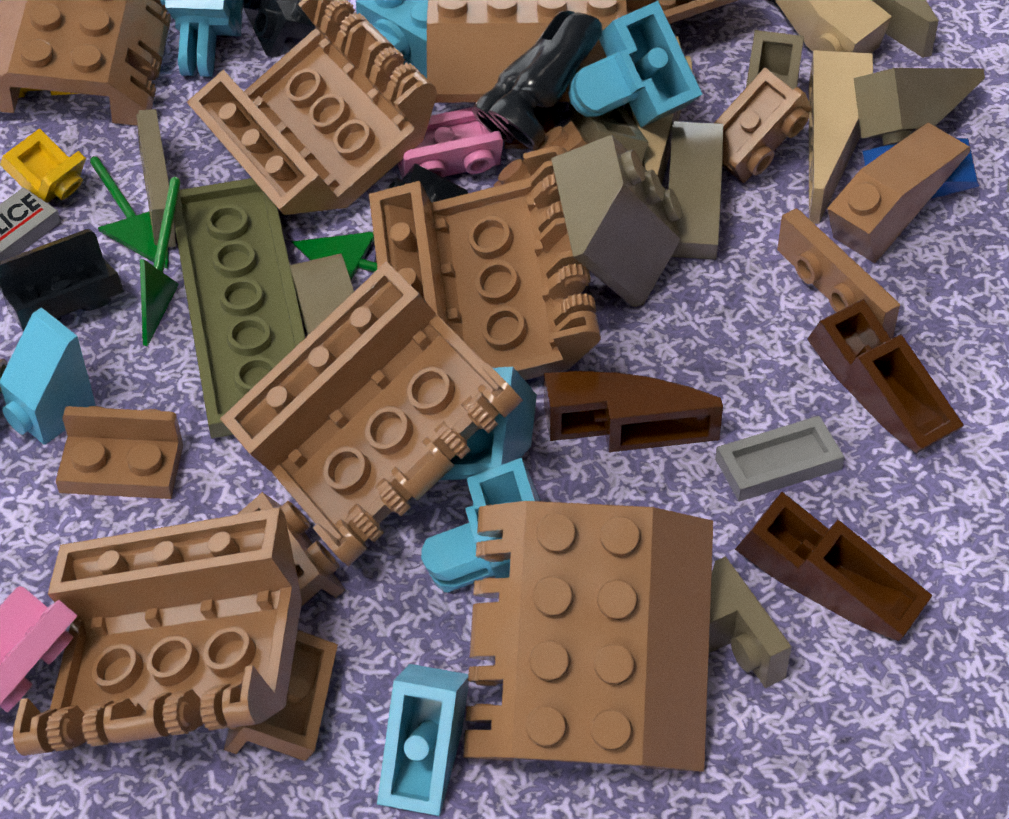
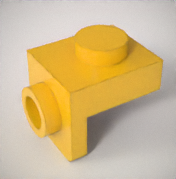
[0,128,86,203]

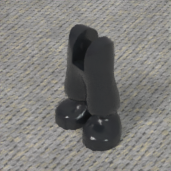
[472,10,602,150]

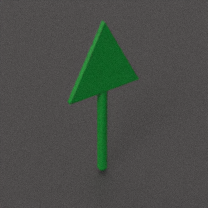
[90,156,168,268]
[140,177,180,347]
[291,232,378,280]

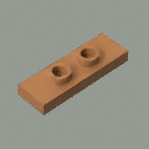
[777,208,900,339]

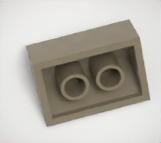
[551,135,682,307]

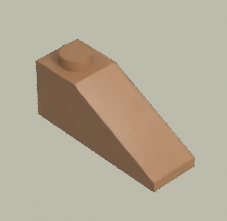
[827,123,970,263]

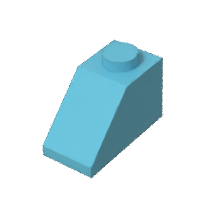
[0,307,96,445]
[377,664,469,816]

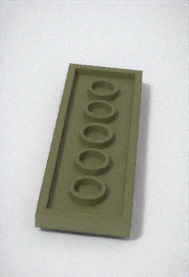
[174,178,305,439]

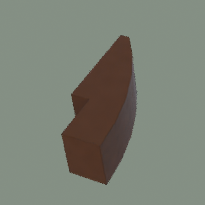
[807,299,964,453]
[544,371,723,453]
[735,492,933,641]

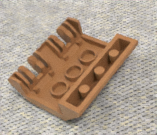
[0,0,171,125]
[187,0,437,215]
[427,0,627,103]
[369,146,601,380]
[220,261,523,566]
[463,501,713,772]
[13,507,302,756]

